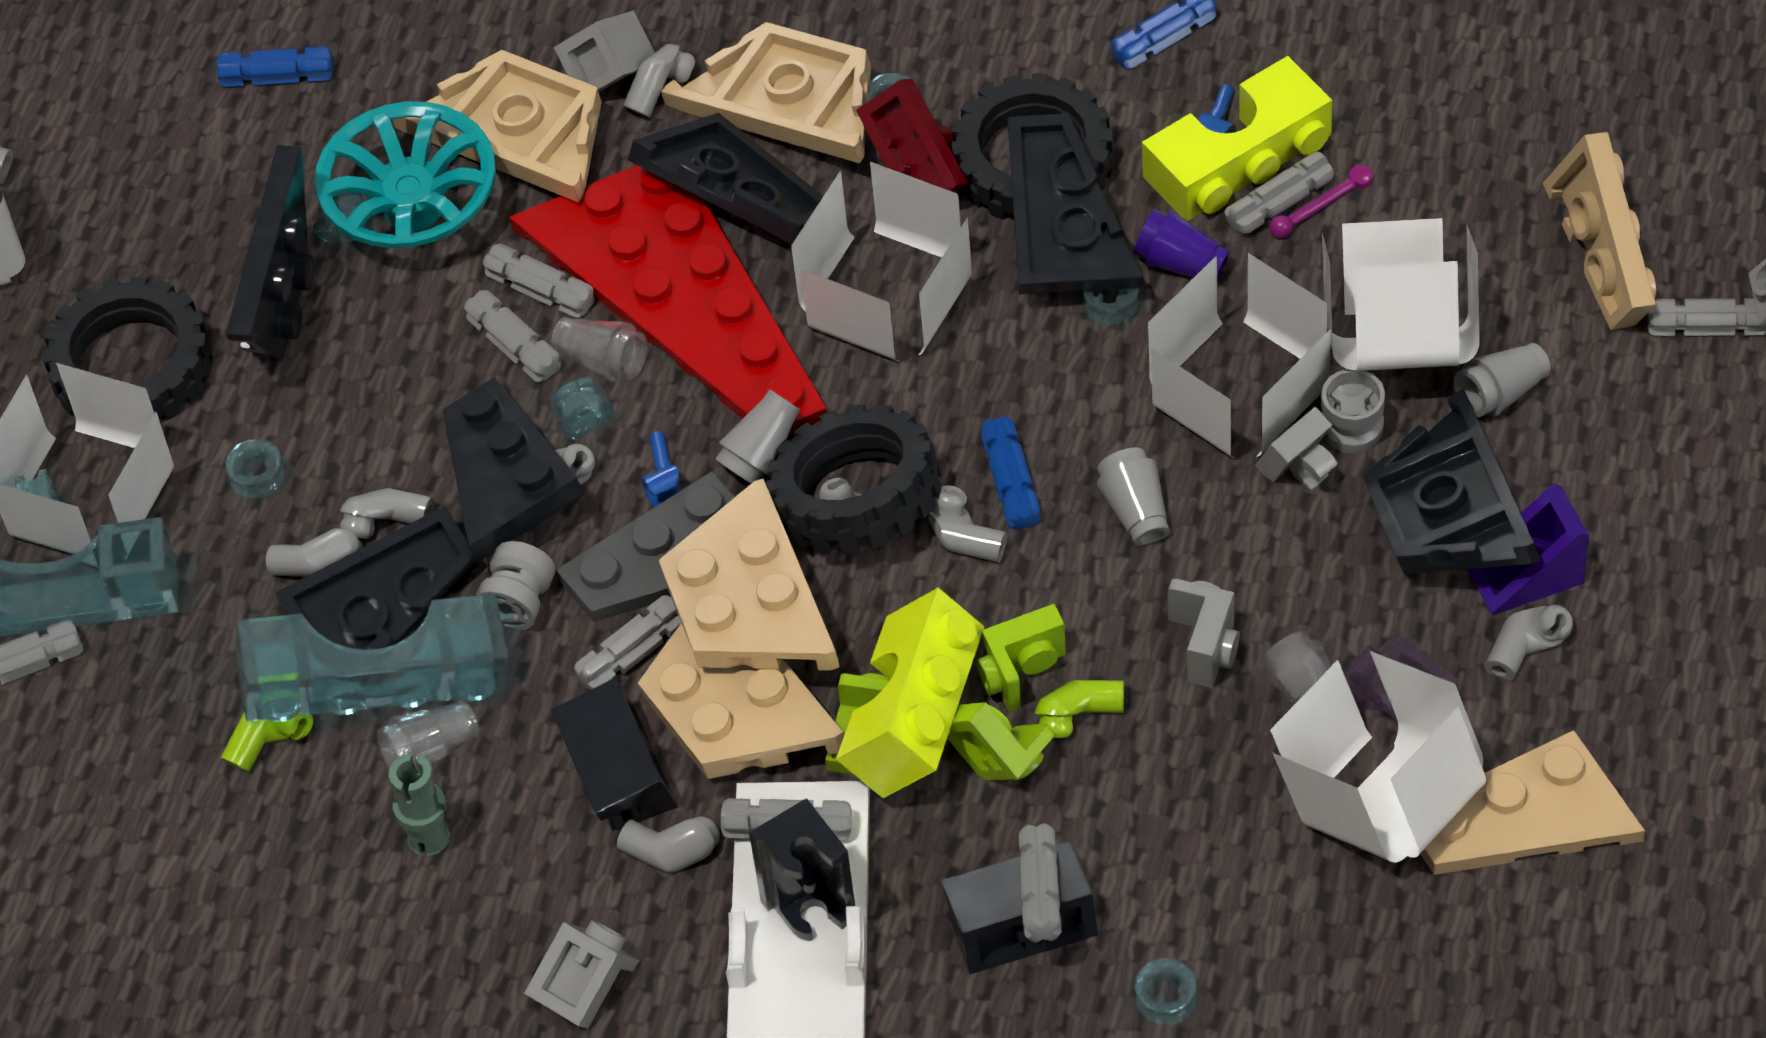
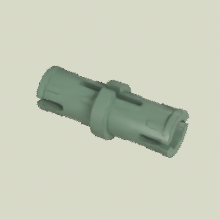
[388,754,450,856]

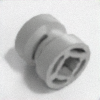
[1321,369,1385,454]
[474,541,556,630]

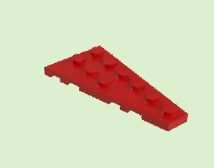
[509,165,827,436]

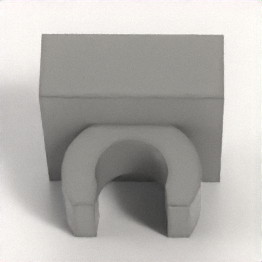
[1255,407,1338,490]

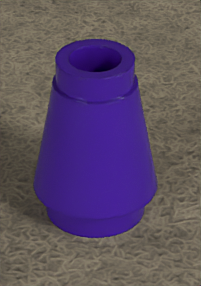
[1134,209,1230,279]

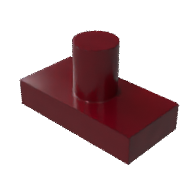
[856,78,969,193]

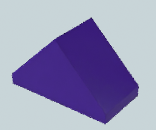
[1467,483,1589,615]

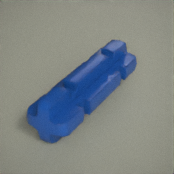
[1111,0,1216,70]
[217,46,334,88]
[981,416,1041,530]

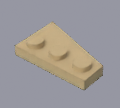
[1543,132,1656,330]
[1420,730,1645,875]

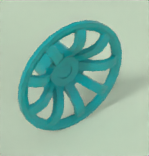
[314,101,496,248]

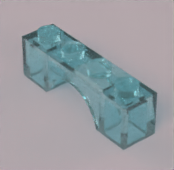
[0,517,179,636]
[236,594,509,722]

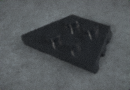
[226,145,315,362]
[1362,389,1541,574]

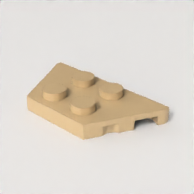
[661,22,871,163]
[393,50,602,203]
[659,479,840,671]
[638,624,844,779]

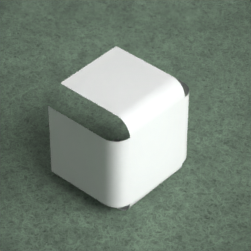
[791,162,972,361]
[1322,218,1479,371]
[1148,253,1331,458]
[0,363,174,563]
[1270,651,1486,862]

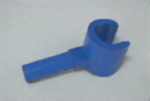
[1198,84,1236,133]
[641,431,682,508]

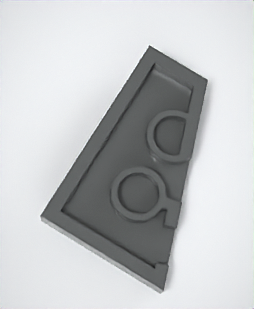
[556,471,735,622]

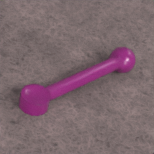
[1269,165,1373,239]

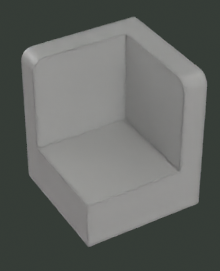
[554,10,655,92]

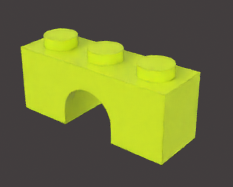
[1142,56,1332,221]
[836,588,984,798]

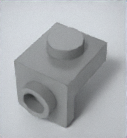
[1168,579,1240,688]

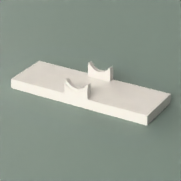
[726,781,870,1038]

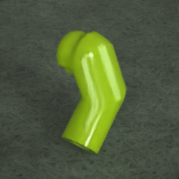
[1035,680,1124,738]
[220,697,313,773]

